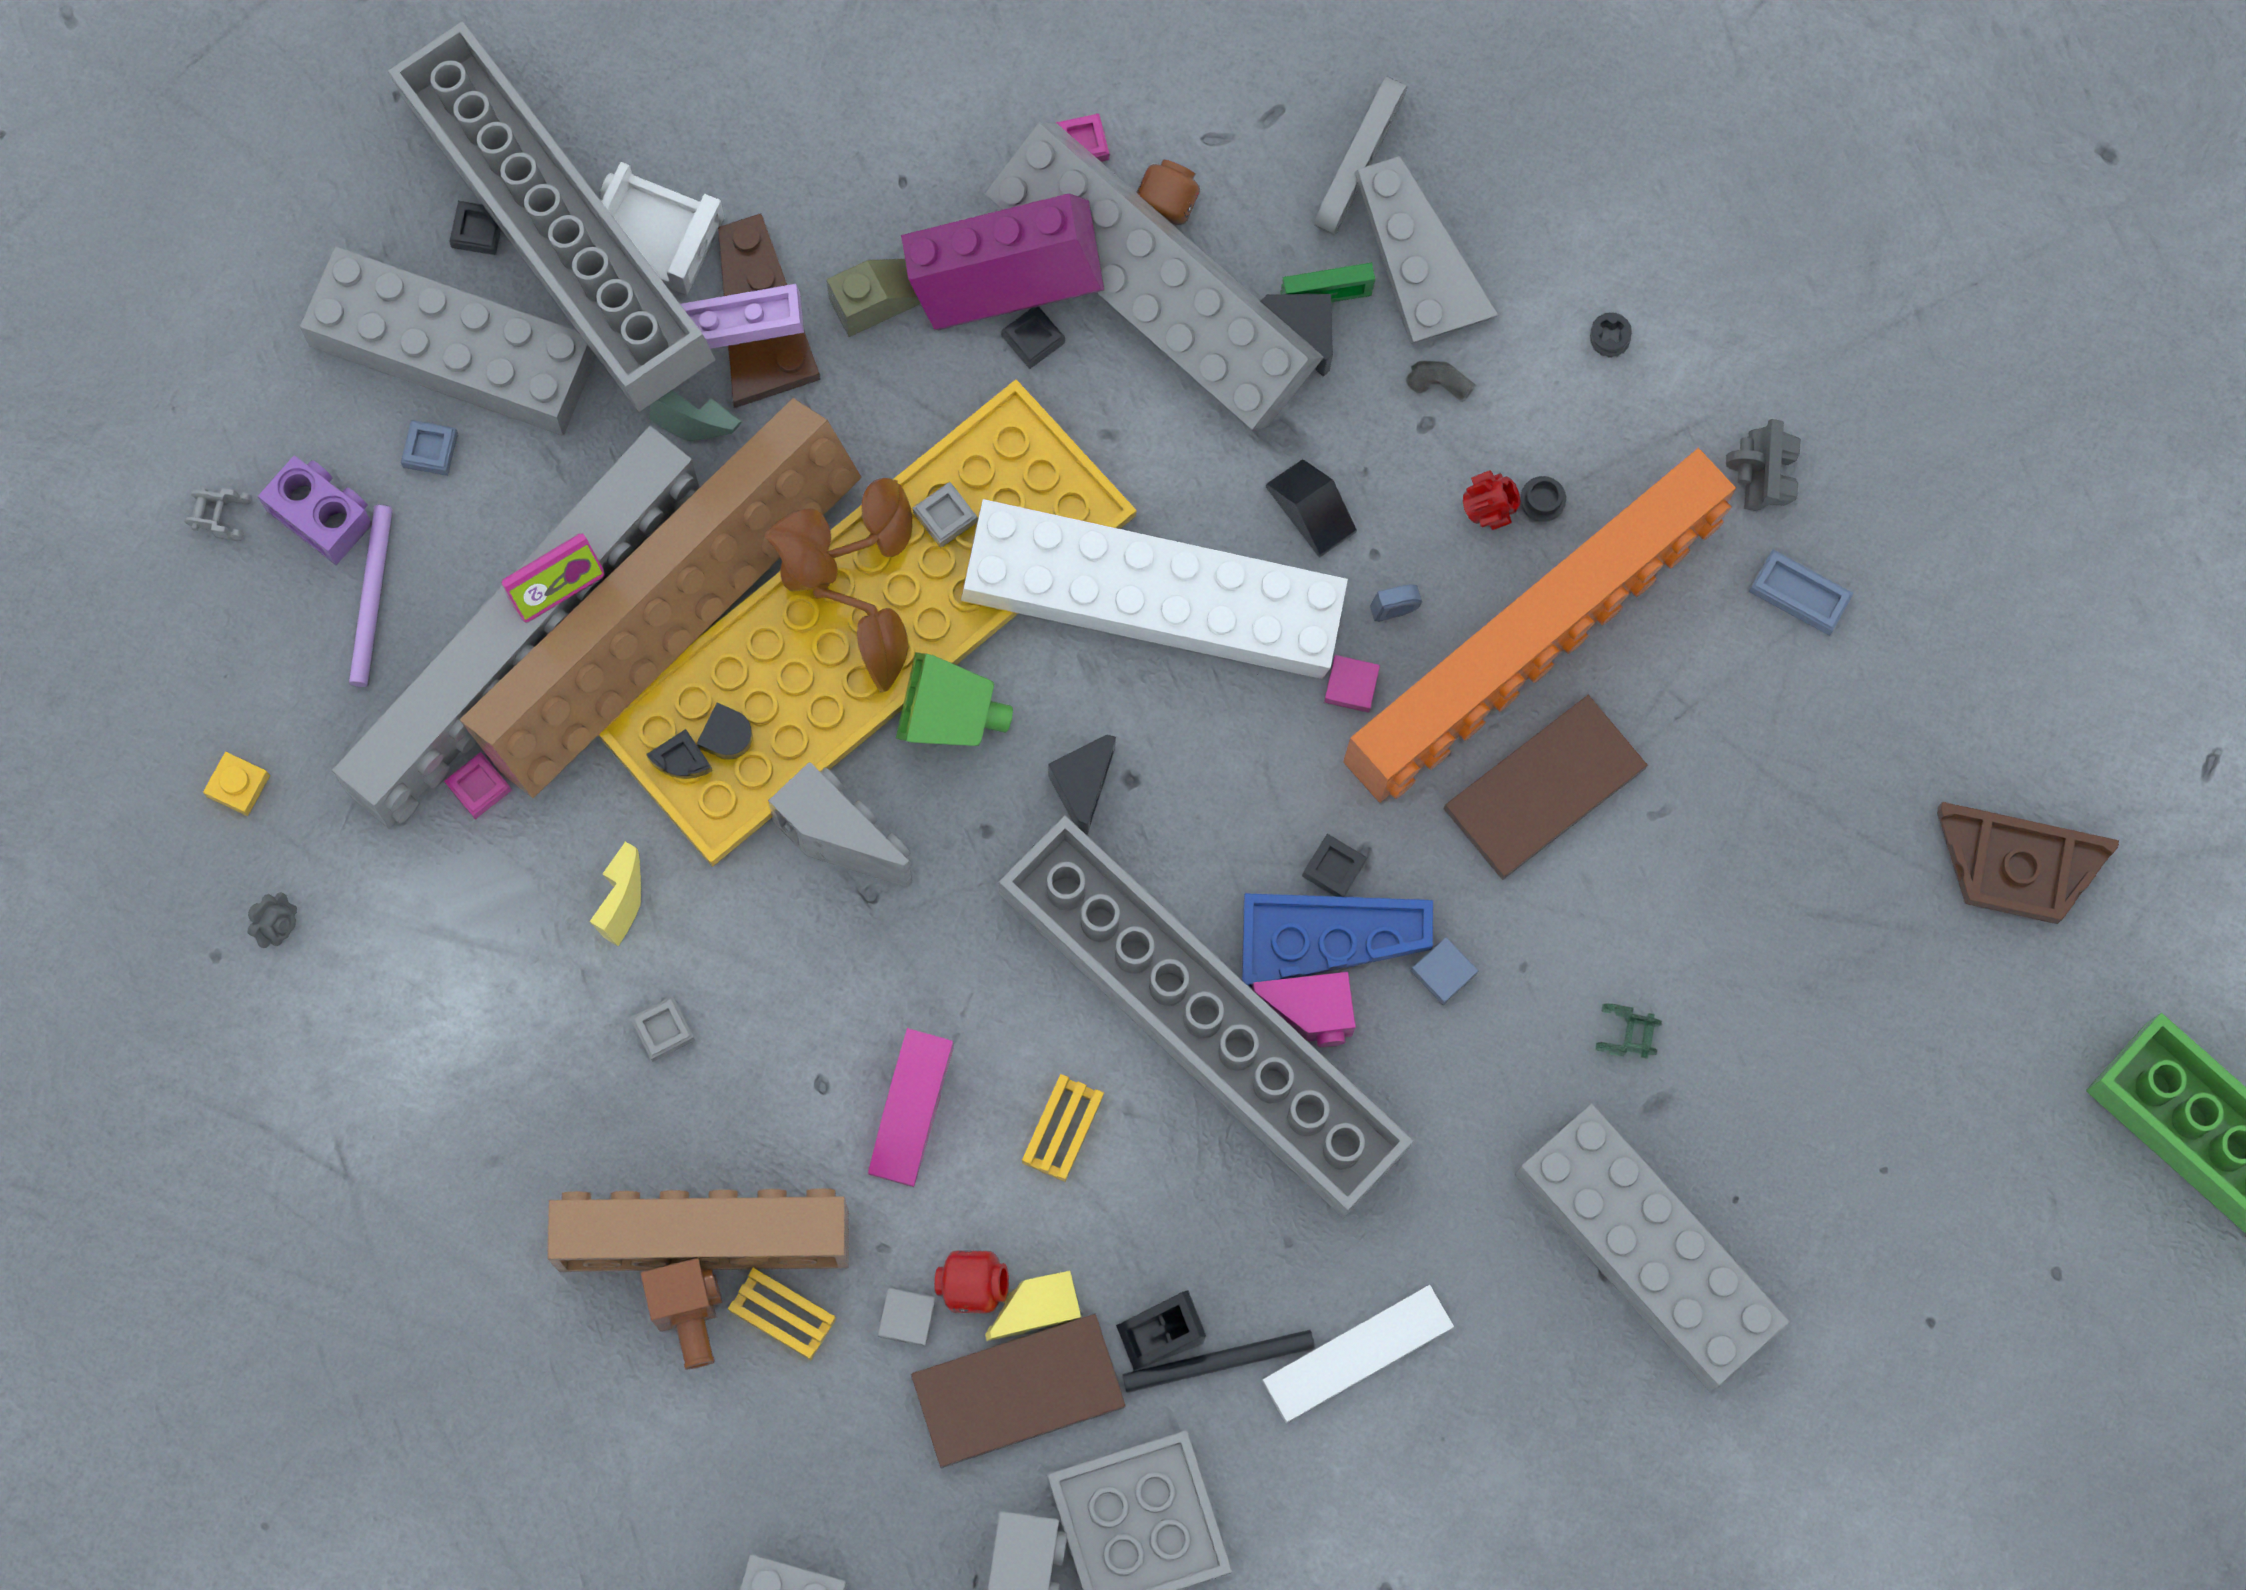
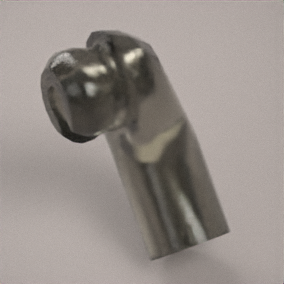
[1406,360,1476,402]

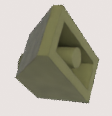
[826,259,921,337]

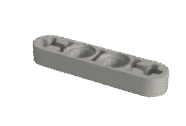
[1314,76,1407,235]

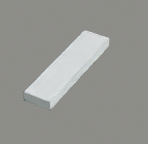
[1262,1285,1454,1423]

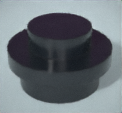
[1520,476,1566,522]

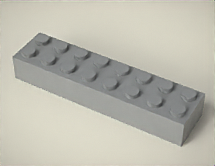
[985,122,1324,430]

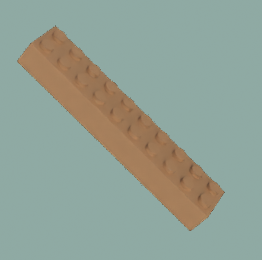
[459,398,862,798]

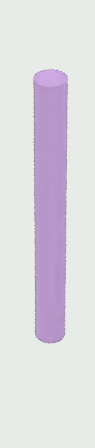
[349,505,393,687]

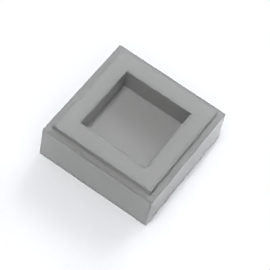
[913,482,978,548]
[630,996,695,1062]
[878,1288,936,1347]

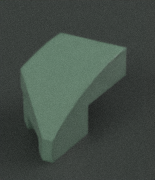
[649,390,741,441]

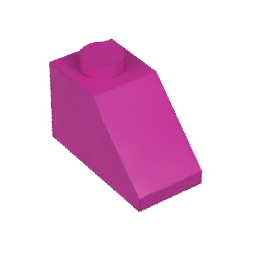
[1252,972,1356,1047]

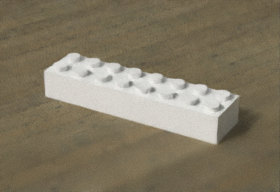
[961,499,1348,679]

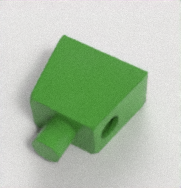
[895,652,1013,746]

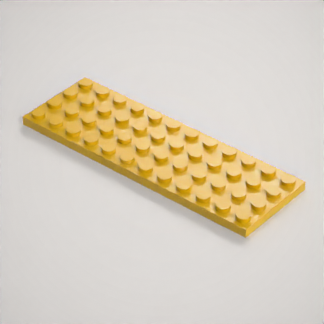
[598,379,1137,867]

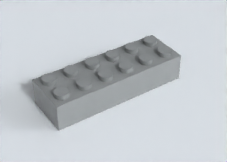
[300,246,597,436]
[1514,1103,1790,1392]

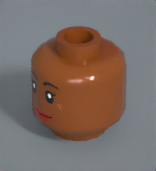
[1136,159,1200,225]

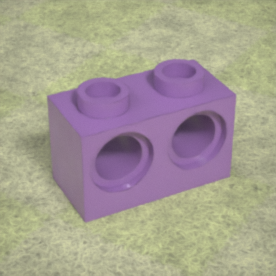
[258,455,372,565]

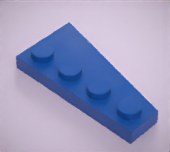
[1242,893,1433,988]

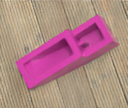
[868,1028,954,1187]

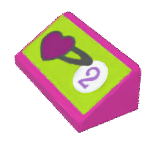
[501,533,604,623]

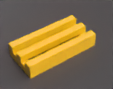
[1022,1074,1104,1182]
[728,1267,836,1360]

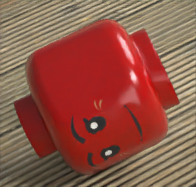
[934,1250,1009,1314]

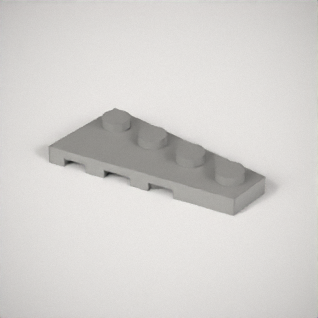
[1355,156,1498,344]

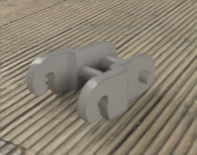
[185,487,252,541]

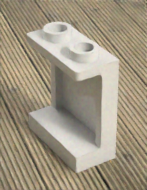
[600,162,724,295]

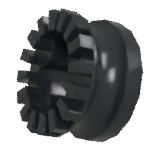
[1590,312,1632,358]

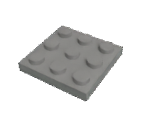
[1047,1430,1232,1590]

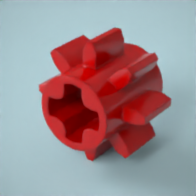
[1463,470,1520,530]

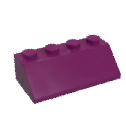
[901,193,1104,330]

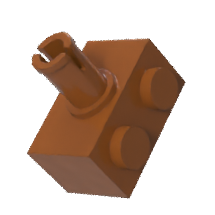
[640,1258,722,1370]

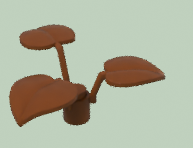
[764,478,912,693]

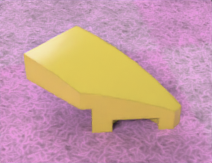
[589,841,641,946]
[985,1271,1082,1341]

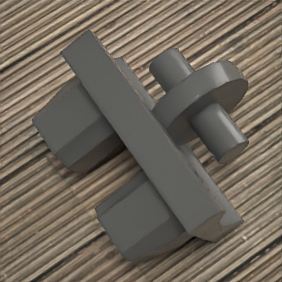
[1726,419,1801,511]

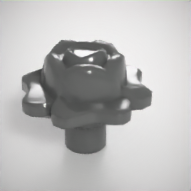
[247,892,297,948]

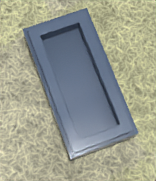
[1749,549,1854,636]

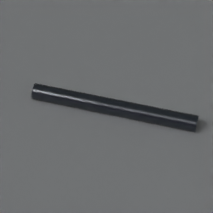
[1122,1330,1315,1393]

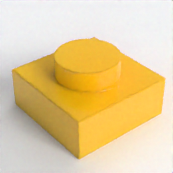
[203,751,270,816]

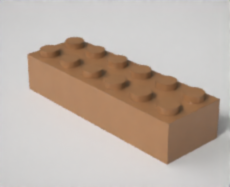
[548,1188,849,1272]

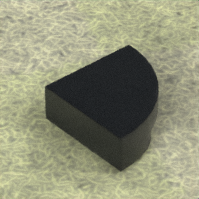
[646,729,713,779]

